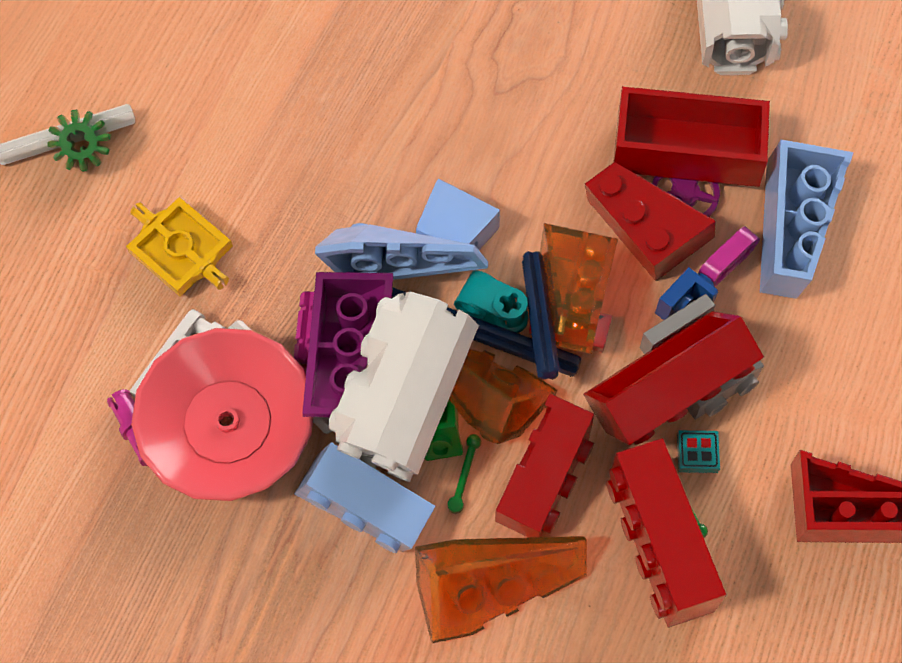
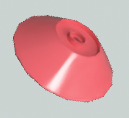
[131,328,313,501]

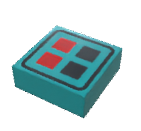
[677,430,720,473]

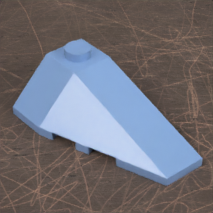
[315,223,488,280]

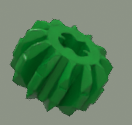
[47,109,111,172]

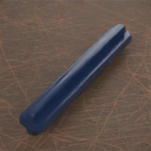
[522,251,560,380]

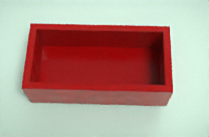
[613,86,770,187]
[583,311,764,445]
[606,438,727,628]

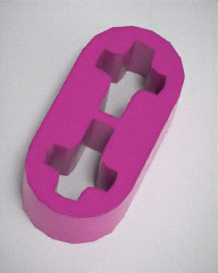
[698,226,760,286]

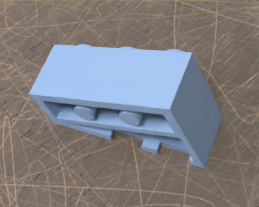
[294,442,435,553]

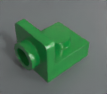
[424,395,463,461]

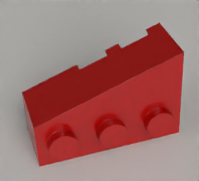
[585,162,716,281]
[495,393,594,543]
[790,450,902,543]

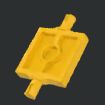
[126,197,233,297]

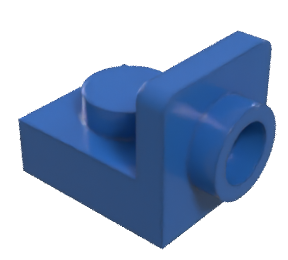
[655,267,718,320]

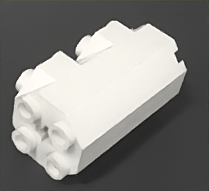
[697,0,788,75]
[329,291,479,482]

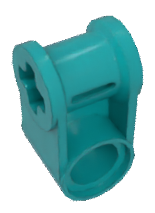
[454,270,529,333]

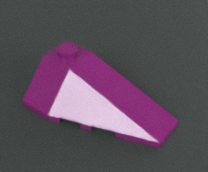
[302,272,394,418]

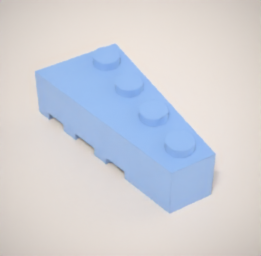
[760,139,854,299]

